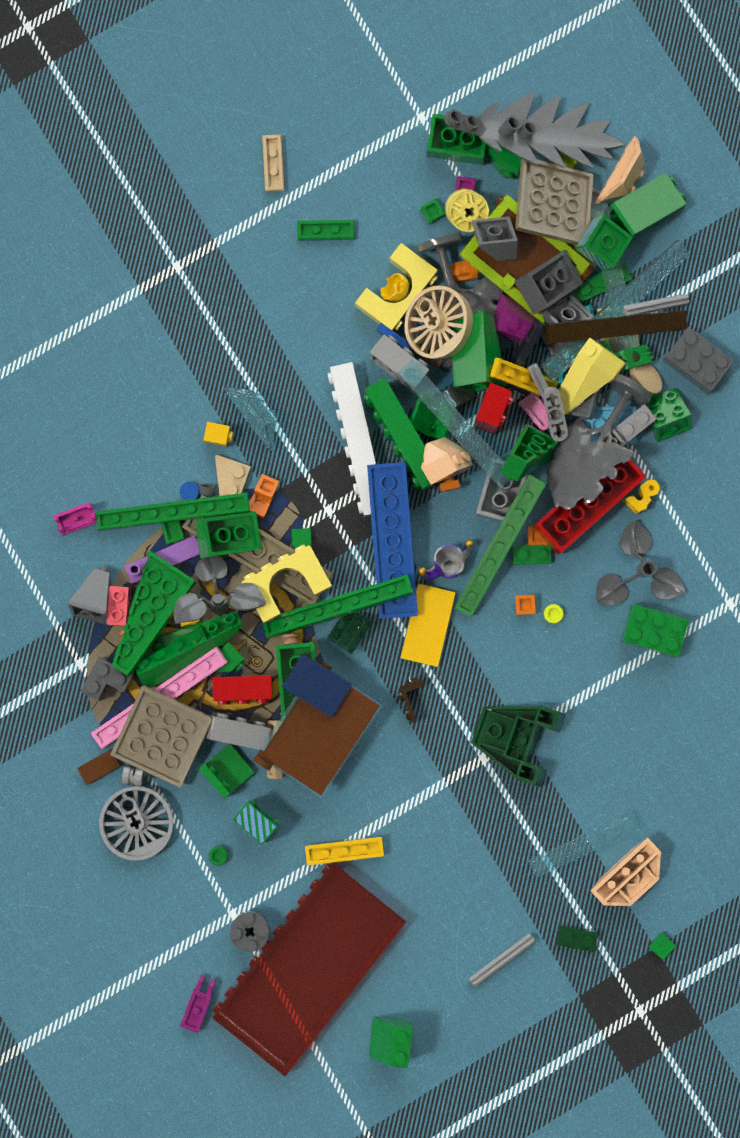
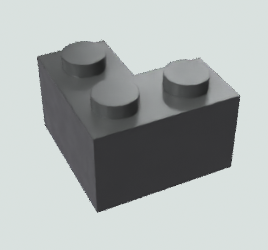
[80,657,135,701]

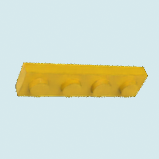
[490,358,558,397]
[305,836,384,865]

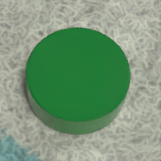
[209,846,228,866]

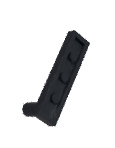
[503,319,543,396]

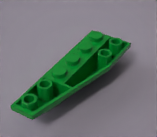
[135,611,243,688]

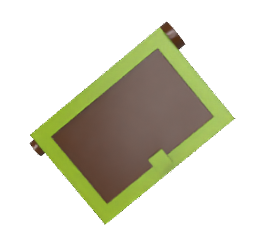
[459,194,594,324]

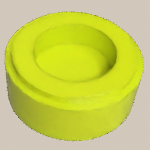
[544,604,563,624]

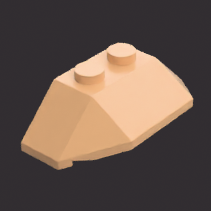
[594,136,645,206]
[421,437,473,485]
[590,838,661,906]

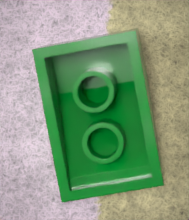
[195,511,262,559]

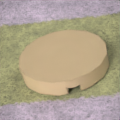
[629,361,662,396]

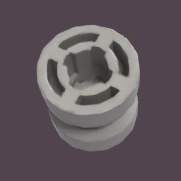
[122,765,144,787]

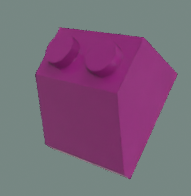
[494,294,536,344]

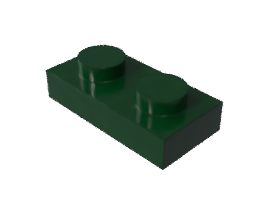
[556,925,598,952]

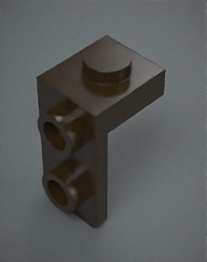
[398,677,424,723]

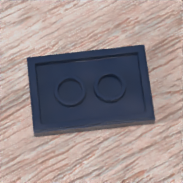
[282,654,352,717]

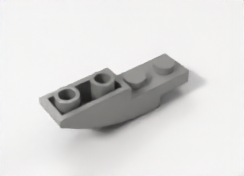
[604,404,657,446]

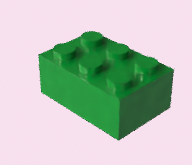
[426,114,486,165]
[620,604,689,658]

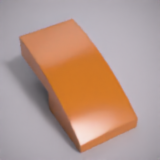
[249,474,279,519]

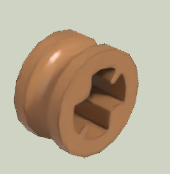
[281,634,299,645]

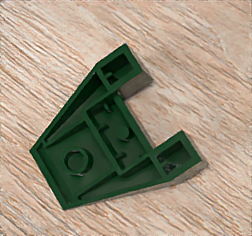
[471,706,565,788]

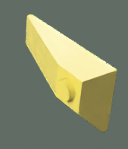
[558,338,626,415]

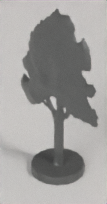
[416,232,503,372]
[547,374,651,510]

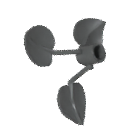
[596,520,685,606]
[174,556,266,624]

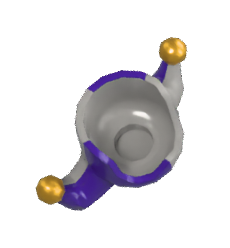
[418,539,474,580]

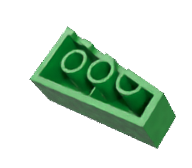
[500,424,560,481]

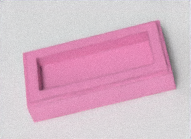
[518,392,552,432]

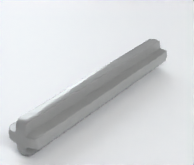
[623,294,689,317]
[528,363,567,431]
[469,934,535,987]

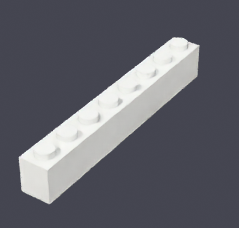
[327,362,376,517]

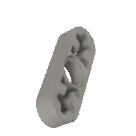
[543,387,568,441]

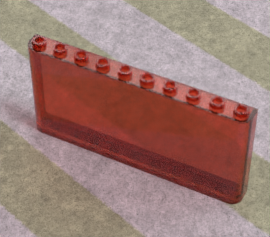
[212,862,407,1076]

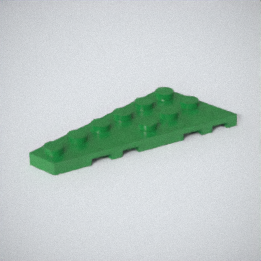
[112,550,197,677]

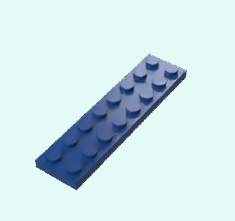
[367,462,418,619]

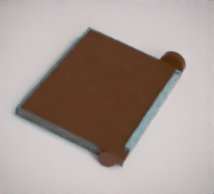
[253,661,382,798]

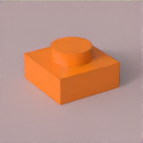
[439,478,460,493]
[527,526,548,545]
[515,595,536,615]

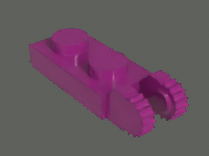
[180,975,216,1033]

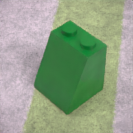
[369,1017,413,1068]

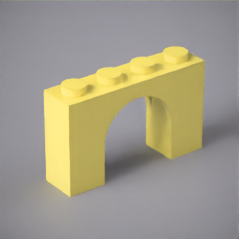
[355,243,438,331]
[242,544,332,624]

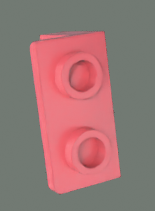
[107,586,132,627]

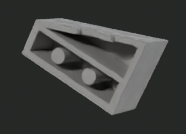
[204,713,271,751]

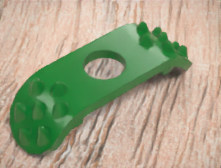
[614,344,654,372]

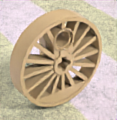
[405,285,473,359]

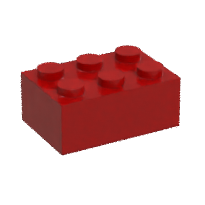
[473,383,513,435]
[212,675,273,705]

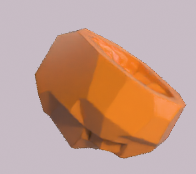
[450,260,478,283]

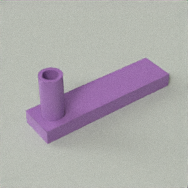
[124,535,200,584]

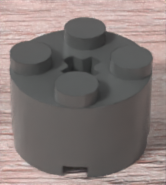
[230,911,270,952]

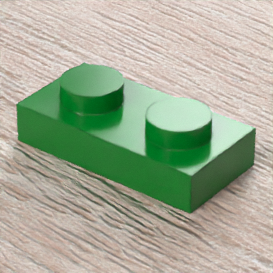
[512,545,551,565]

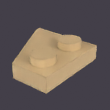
[215,455,251,496]

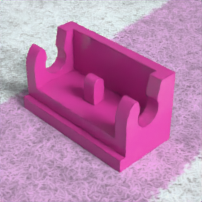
[53,502,97,535]

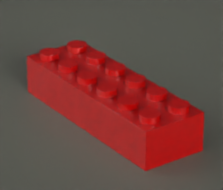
[533,459,646,555]

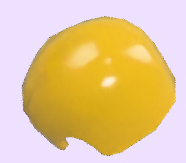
[380,273,409,302]

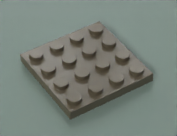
[515,159,593,245]
[110,685,212,788]

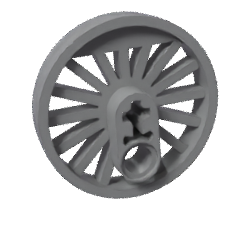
[99,786,173,860]

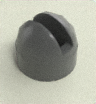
[199,483,215,497]

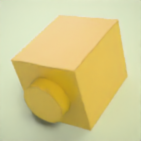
[203,422,233,447]

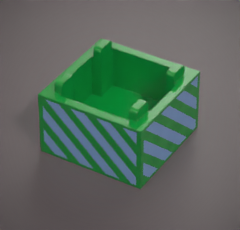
[575,214,633,271]
[232,800,279,845]

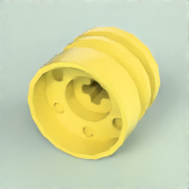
[445,188,489,232]

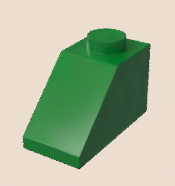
[485,144,522,179]
[215,642,246,672]

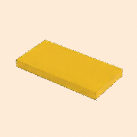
[401,584,456,667]

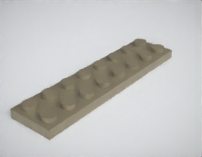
[182,495,333,604]

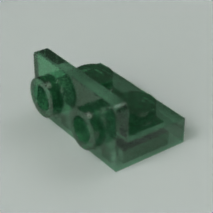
[327,612,372,654]

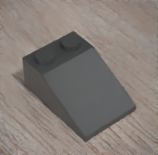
[514,250,583,314]

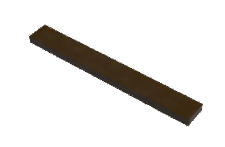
[546,310,687,344]

